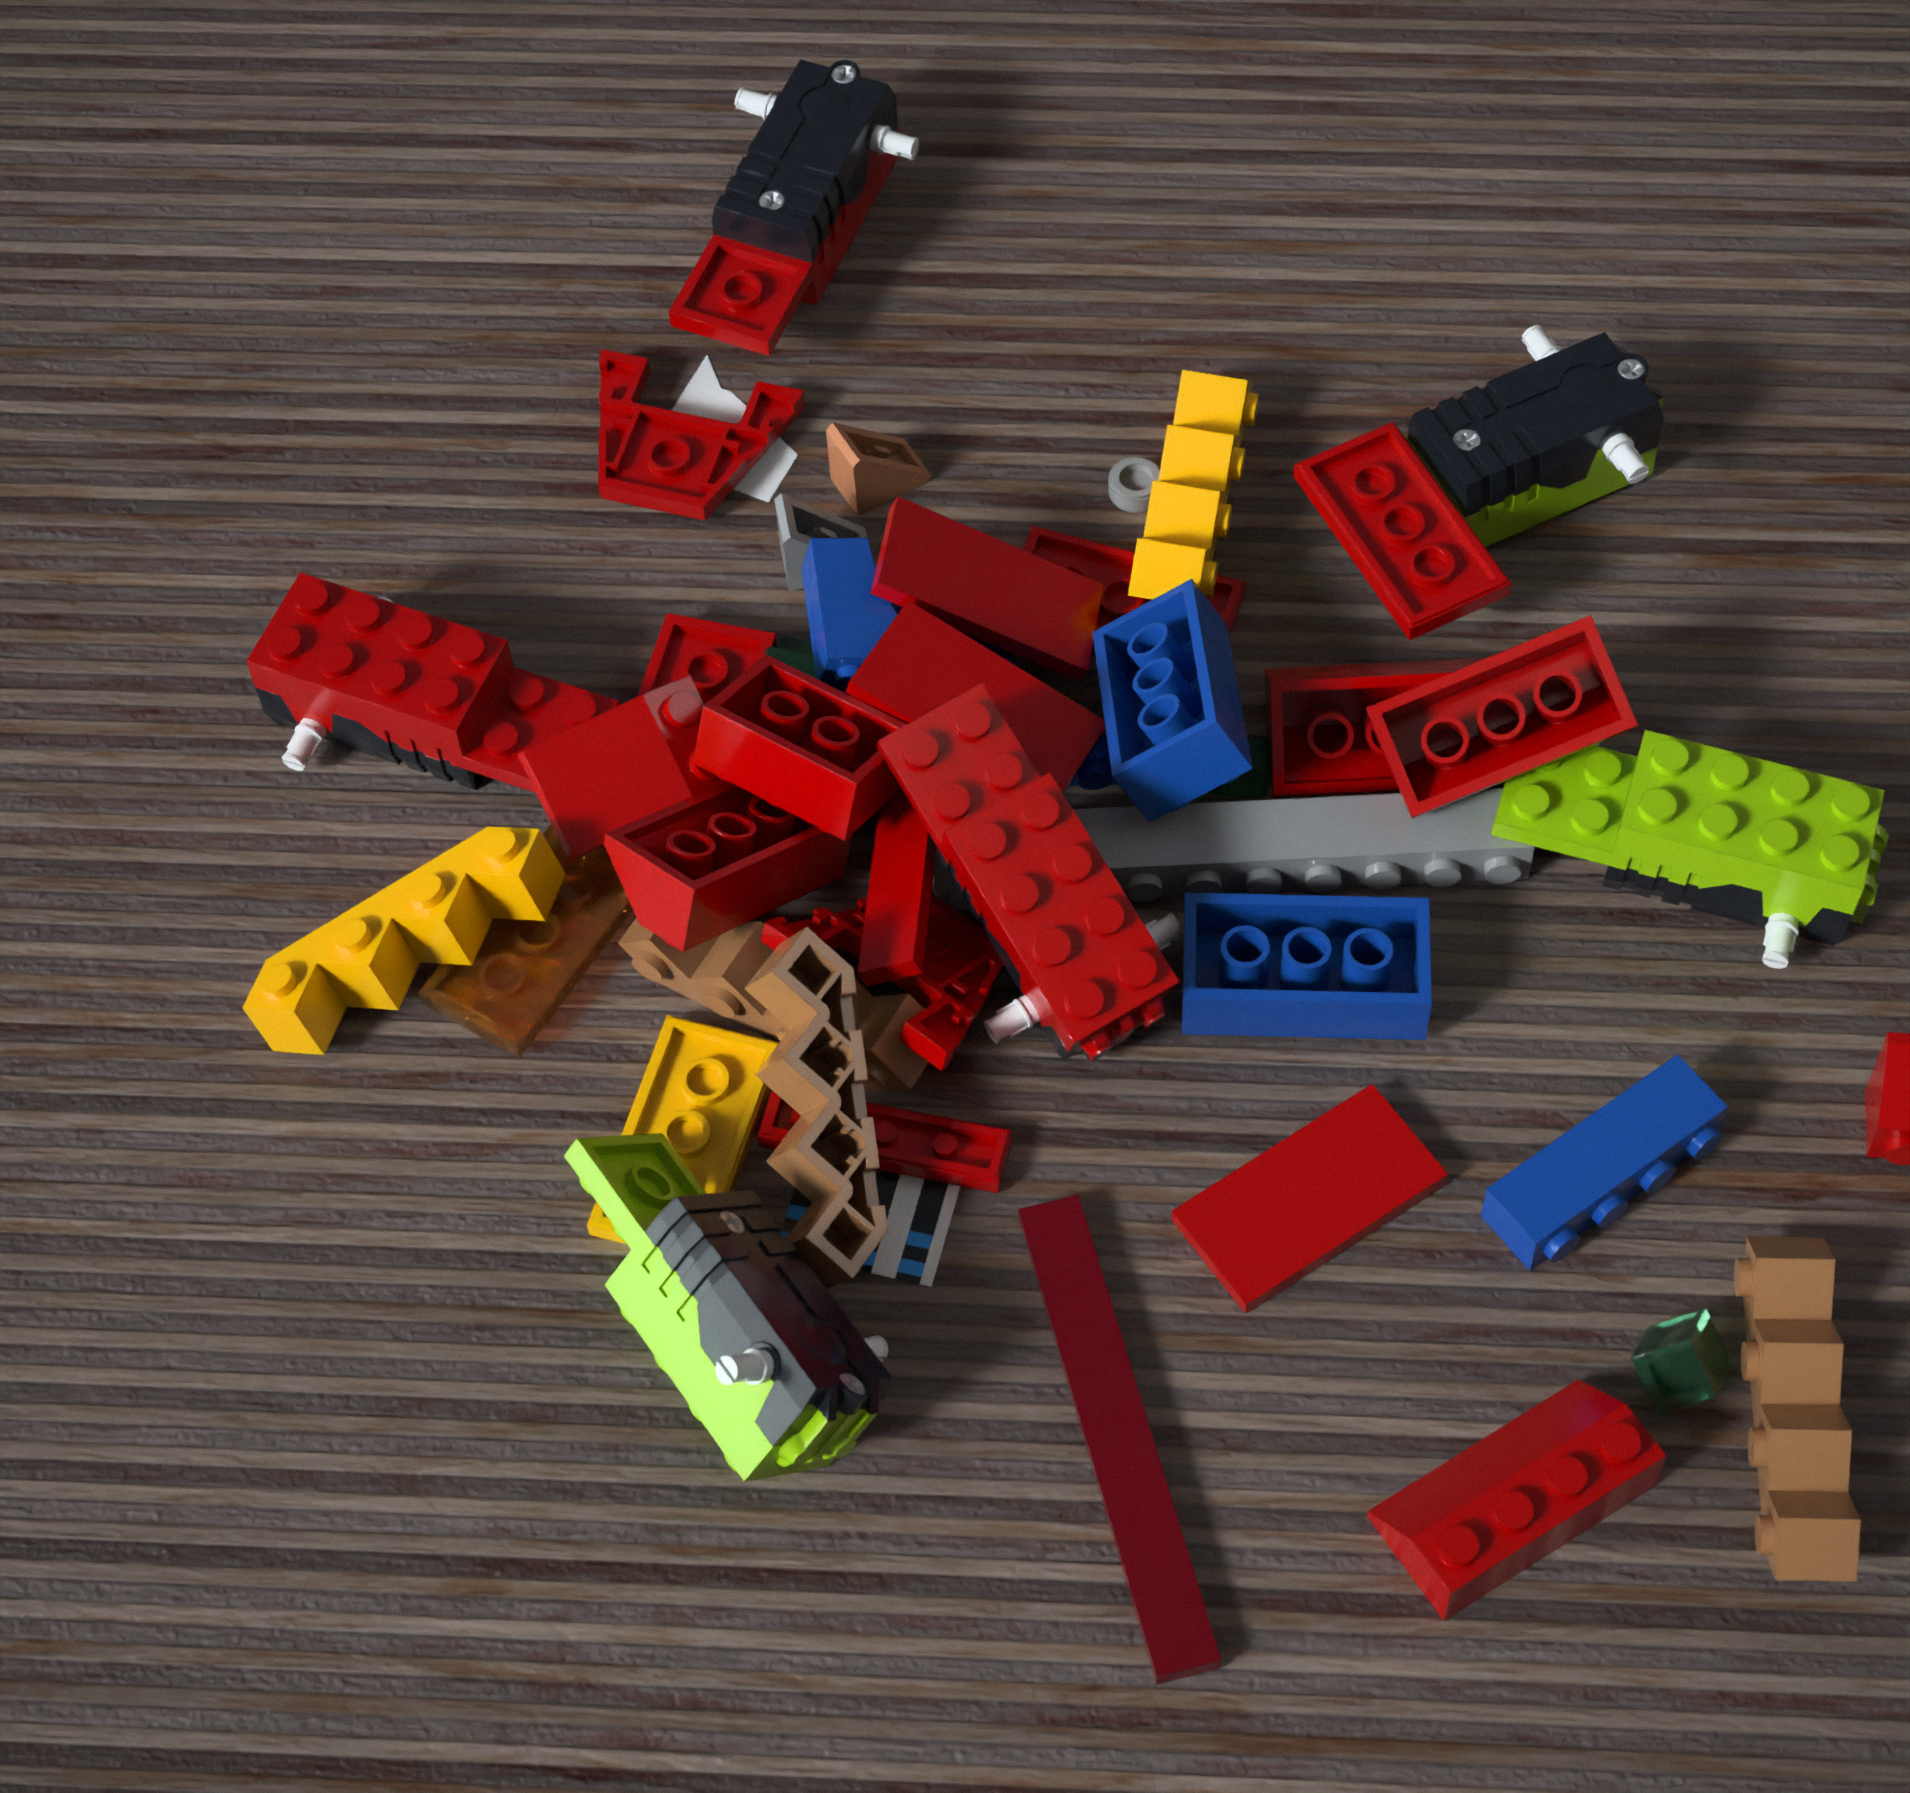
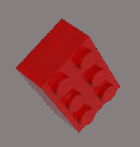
[693,654,907,841]

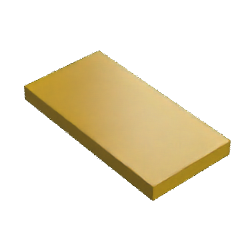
[587,1015,780,1244]

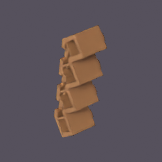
[618,918,929,1092]
[744,927,888,1289]
[1734,1237,1861,1582]

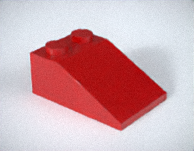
[518,675,727,861]

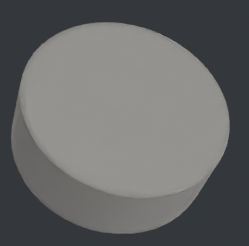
[1108,457,1160,513]

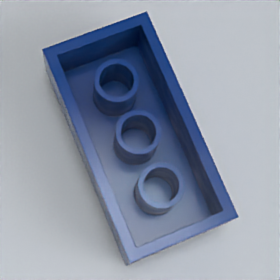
[1092,578,1253,822]
[1181,892,1432,1040]

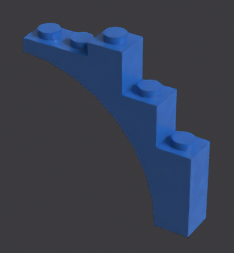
[801,538,1117,790]

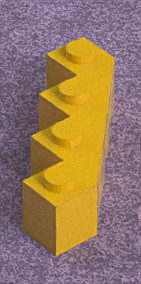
[1128,370,1259,600]
[242,826,566,1055]

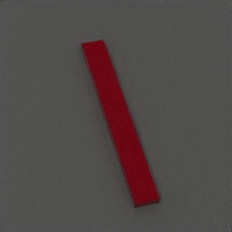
[1018,1195,1222,1685]

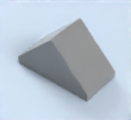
[774,493,867,591]

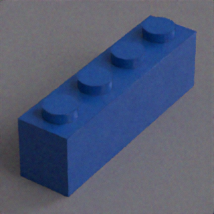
[1481,1054,1728,1271]

